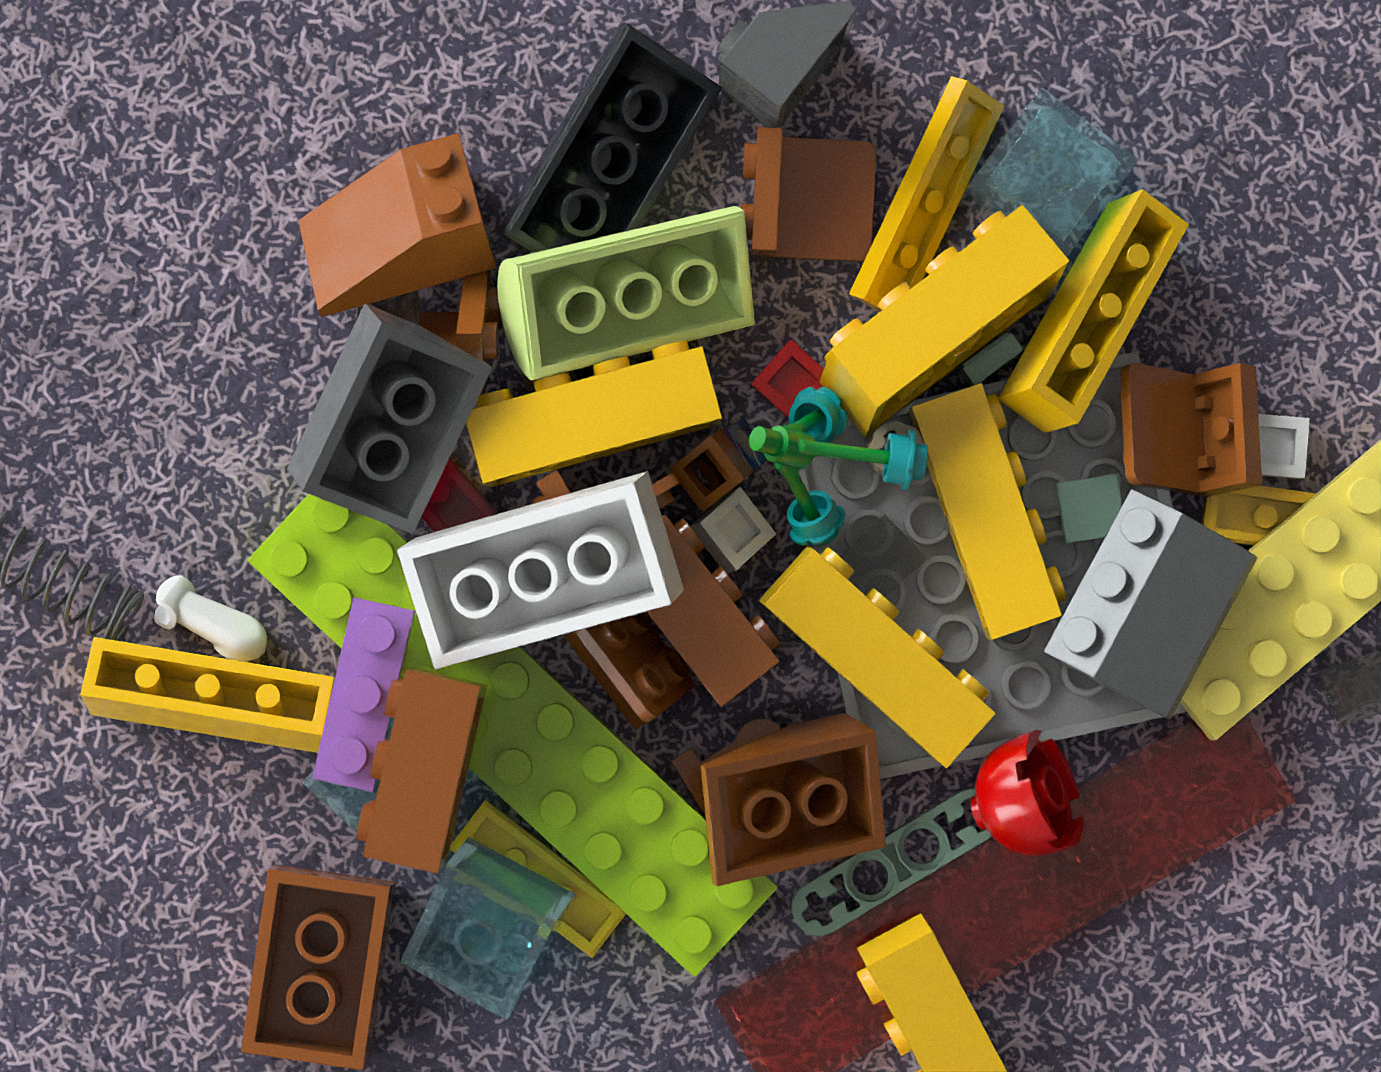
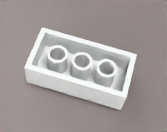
[397,471,684,669]

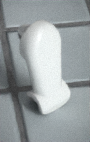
[154,575,268,662]

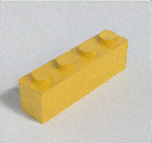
[998,189,1189,433]
[908,383,1067,640]
[758,547,996,769]
[80,637,335,753]
[856,913,1007,1072]

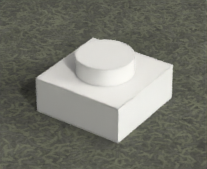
[1258,414,1310,479]
[690,487,776,574]

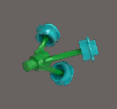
[749,387,927,547]

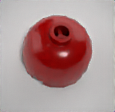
[971,729,1084,857]

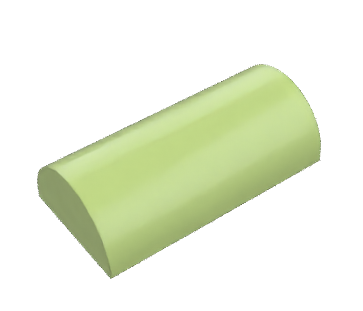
[497,206,755,380]

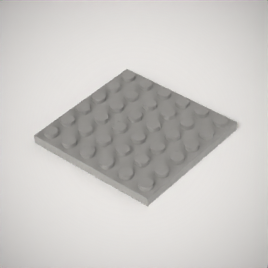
[798,351,1187,779]

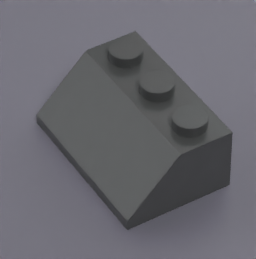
[716,1,857,128]
[287,303,492,534]
[1044,489,1258,720]

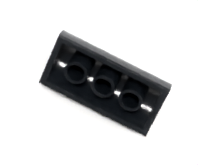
[496,22,722,255]

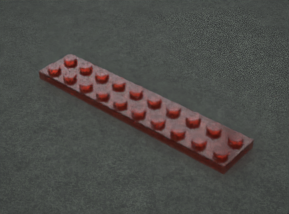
[714,716,1296,1072]

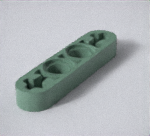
[791,787,991,936]

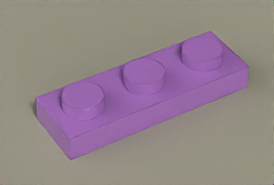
[312,597,416,792]

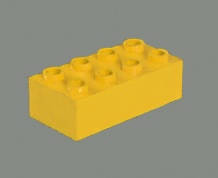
[820,204,1069,438]
[466,340,722,488]

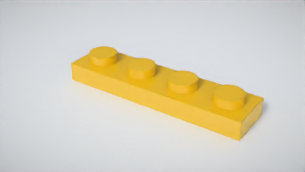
[849,76,1004,312]

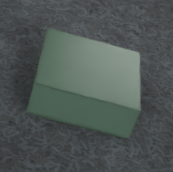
[957,332,1024,387]
[1055,474,1122,544]

